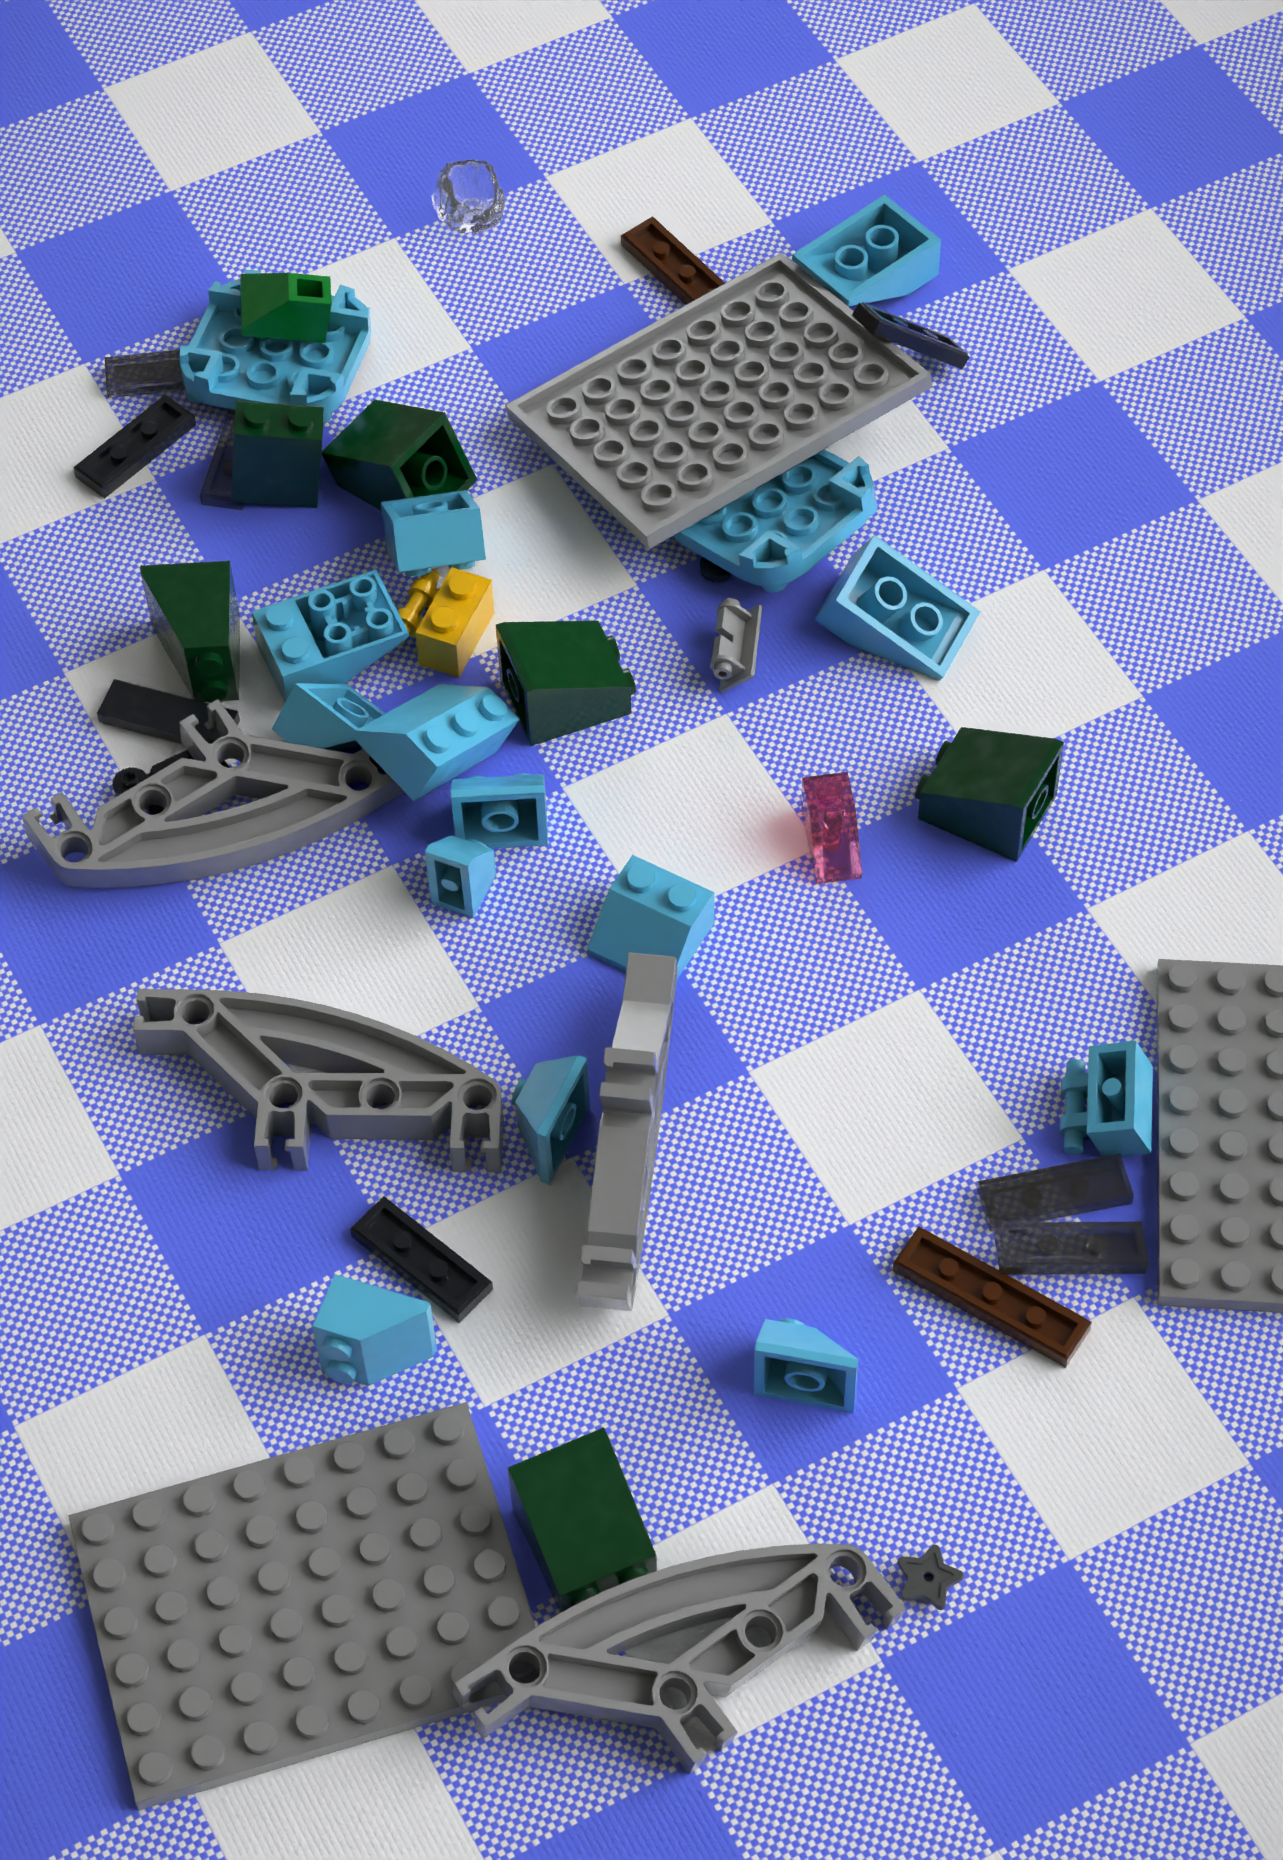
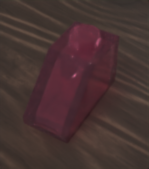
[801,772,862,884]

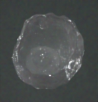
[432,159,505,234]

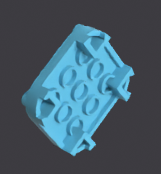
[179,270,371,424]
[673,449,877,593]

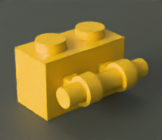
[397,567,495,678]

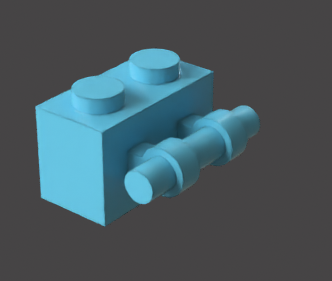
[1059,1040,1153,1158]

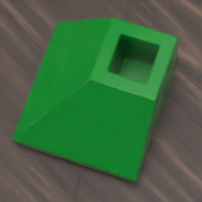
[240,273,332,343]

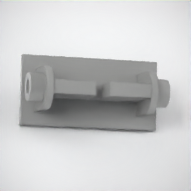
[710,598,762,693]

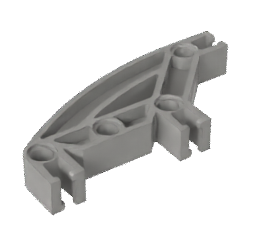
[22,699,404,888]
[576,952,678,1311]
[133,989,504,1172]
[452,1544,907,1774]

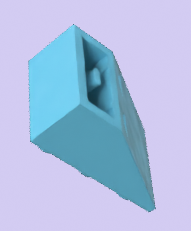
[252,569,409,702]

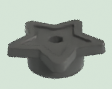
[897,1545,964,1610]

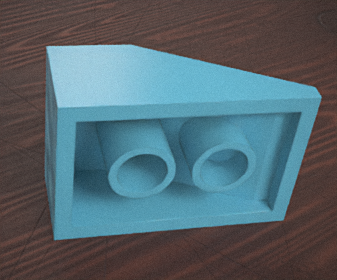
[792,194,941,307]
[814,535,981,681]

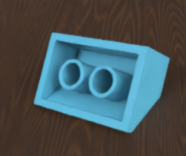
[352,684,520,801]

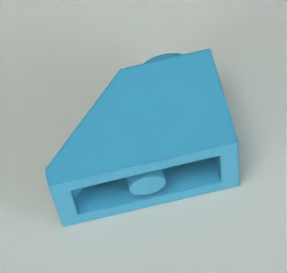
[425,835,496,918]

